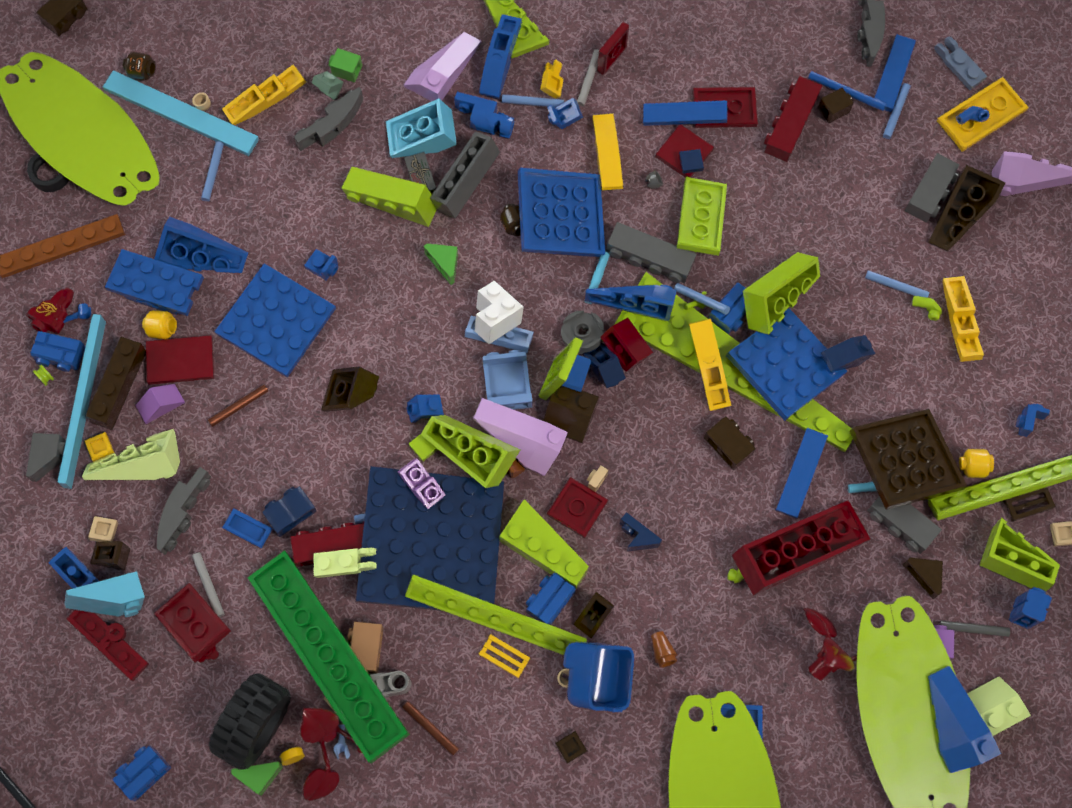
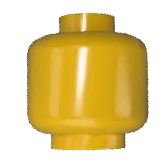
[142,310,177,339]
[959,449,994,478]

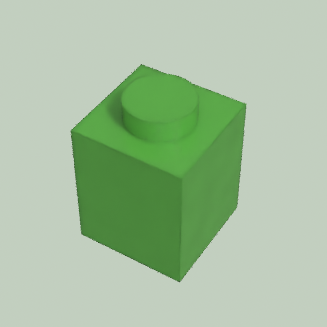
[329,48,362,83]

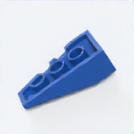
[154,217,248,273]
[585,285,677,321]
[928,666,1001,773]

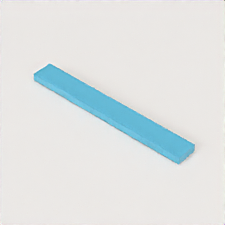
[103,70,259,156]
[58,314,106,489]

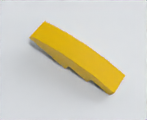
[222,65,307,125]
[593,114,623,191]
[943,276,984,362]

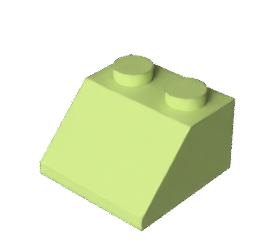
[967,677,1031,736]

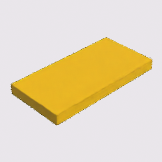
[937,77,1029,152]

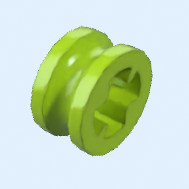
[33,364,54,386]

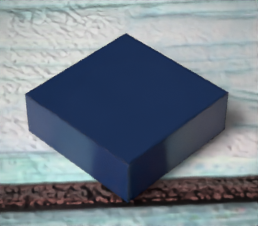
[679,149,704,174]

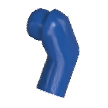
[956,106,990,125]

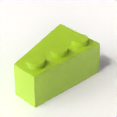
[980,518,1060,592]

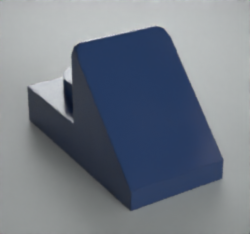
[620,512,662,552]

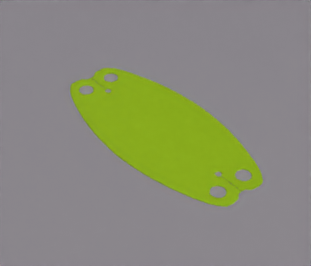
[0,52,159,205]
[857,596,970,808]
[669,691,781,808]

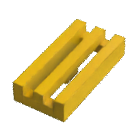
[479,634,530,679]

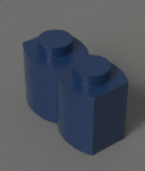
[262,486,317,537]

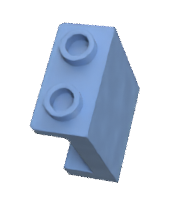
[483,350,532,410]

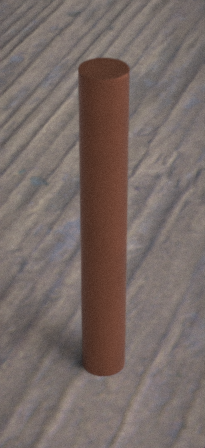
[208,384,269,427]
[402,701,459,756]

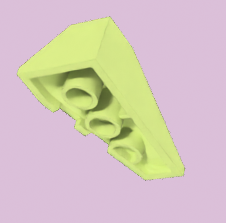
[82,429,180,480]

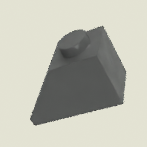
[26,433,66,482]

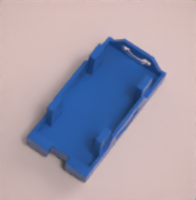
[105,249,204,316]

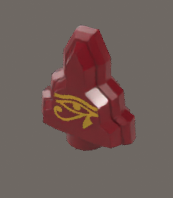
[26,288,74,334]

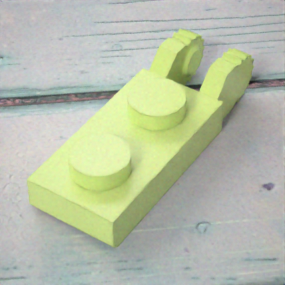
[314,548,377,578]

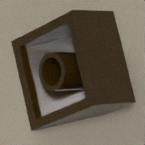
[543,386,599,443]

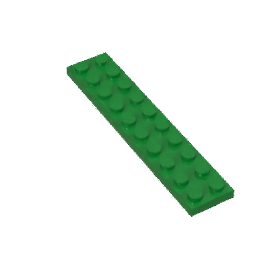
[248,550,410,764]

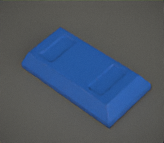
[222,508,273,549]

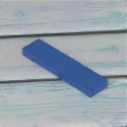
[874,34,916,112]
[643,100,727,126]
[775,428,828,519]

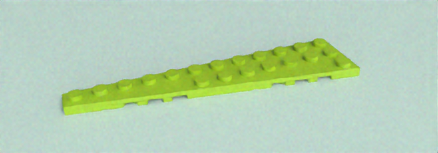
[614,272,853,452]

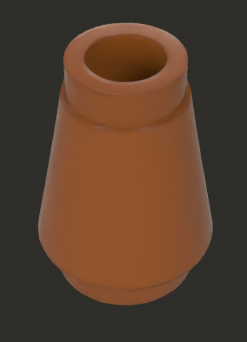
[651,631,677,668]

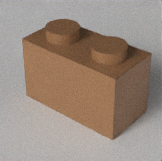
[348,622,384,674]

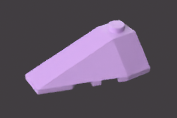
[404,32,481,101]
[992,151,1072,196]
[473,398,568,476]

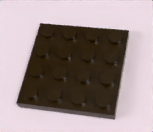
[849,409,967,510]

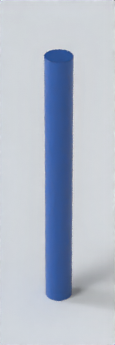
[808,71,887,111]

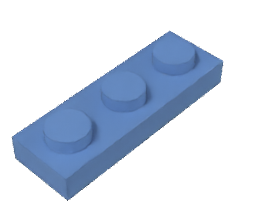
[465,316,534,353]

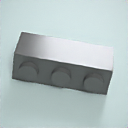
[904,153,960,223]
[867,496,942,554]

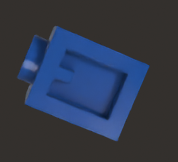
[304,249,338,281]

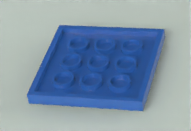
[518,168,605,257]
[214,263,336,377]
[726,308,847,421]

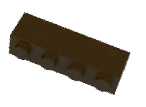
[86,337,146,430]

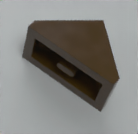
[90,541,130,571]
[902,557,943,599]
[573,592,615,639]

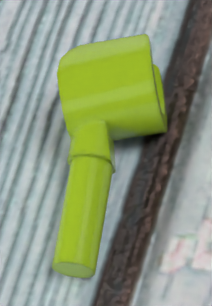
[684,291,707,310]

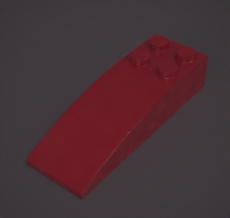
[732,500,870,596]

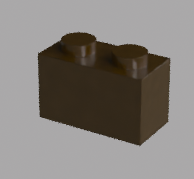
[36,0,88,37]
[704,416,756,471]

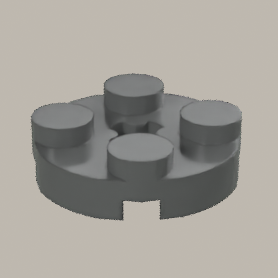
[561,311,604,354]

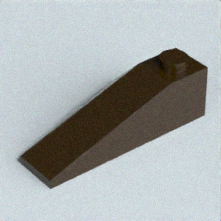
[928,165,1006,251]

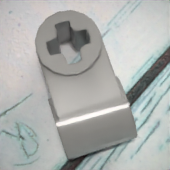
[370,671,411,698]

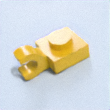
[540,60,563,99]

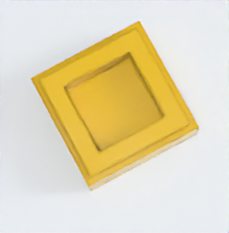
[85,432,115,462]

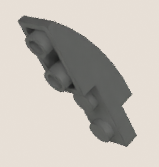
[857,0,885,67]
[293,87,363,151]
[157,467,211,555]

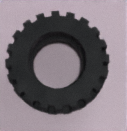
[208,673,291,770]

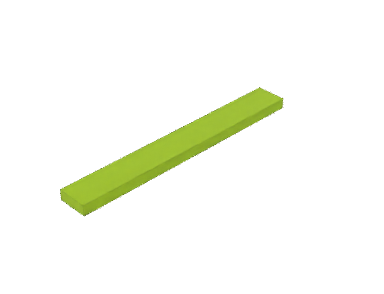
[928,455,1072,521]
[405,575,587,655]

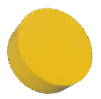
[280,747,305,766]

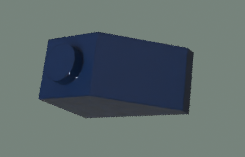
[821,335,875,372]
[583,343,626,388]

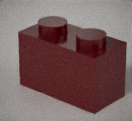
[600,317,653,372]

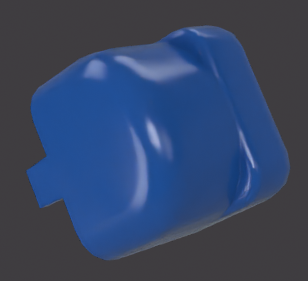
[563,642,634,712]

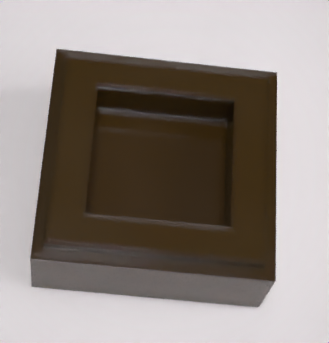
[555,731,587,764]

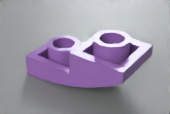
[398,458,445,509]

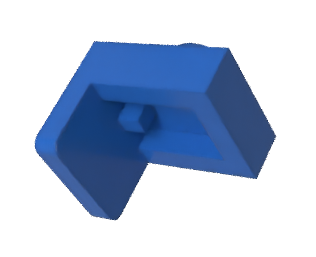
[547,98,583,129]
[407,394,444,423]
[1016,404,1050,437]

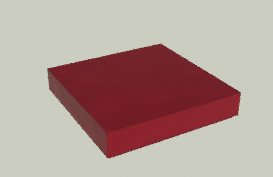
[597,22,629,75]
[655,124,714,178]
[547,477,608,538]

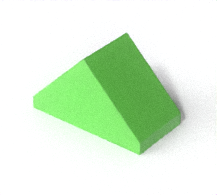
[424,244,458,285]
[231,762,282,796]

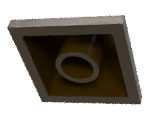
[321,366,379,412]

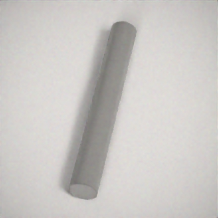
[577,49,599,106]
[192,552,225,617]

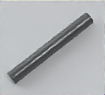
[939,621,1010,637]

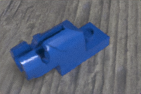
[454,92,515,139]

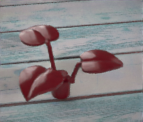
[803,608,857,681]
[300,708,362,801]

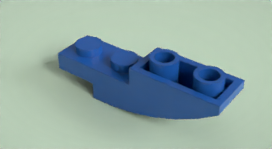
[479,14,522,99]

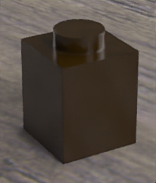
[818,87,854,123]

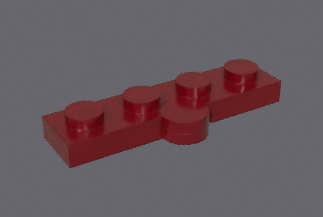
[66,610,149,681]

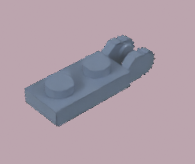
[935,36,987,90]

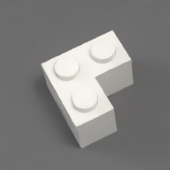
[474,281,523,344]

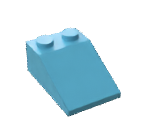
[386,98,457,158]
[64,571,145,617]

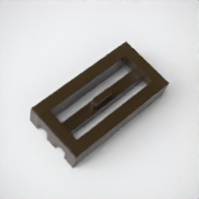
[1003,487,1056,522]

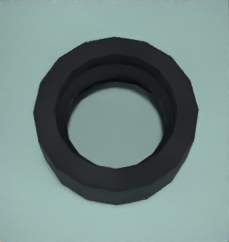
[27,153,69,192]

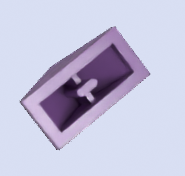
[135,384,185,424]

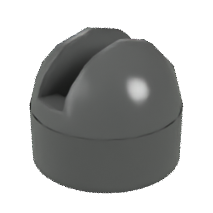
[645,170,663,189]

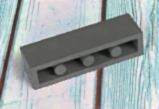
[430,131,500,218]
[606,222,697,283]

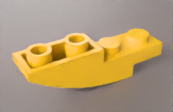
[689,318,731,411]

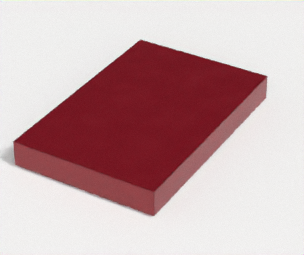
[693,87,758,128]
[146,335,215,385]
[154,583,231,663]

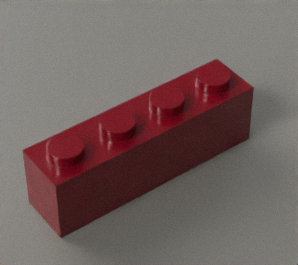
[763,76,823,162]
[291,521,364,567]

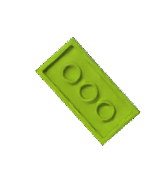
[677,177,727,256]
[538,338,583,400]

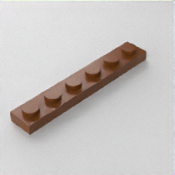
[0,214,125,279]

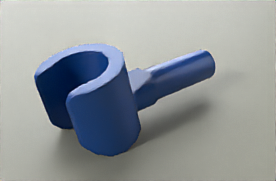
[63,304,91,323]

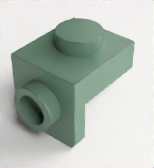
[311,71,344,100]

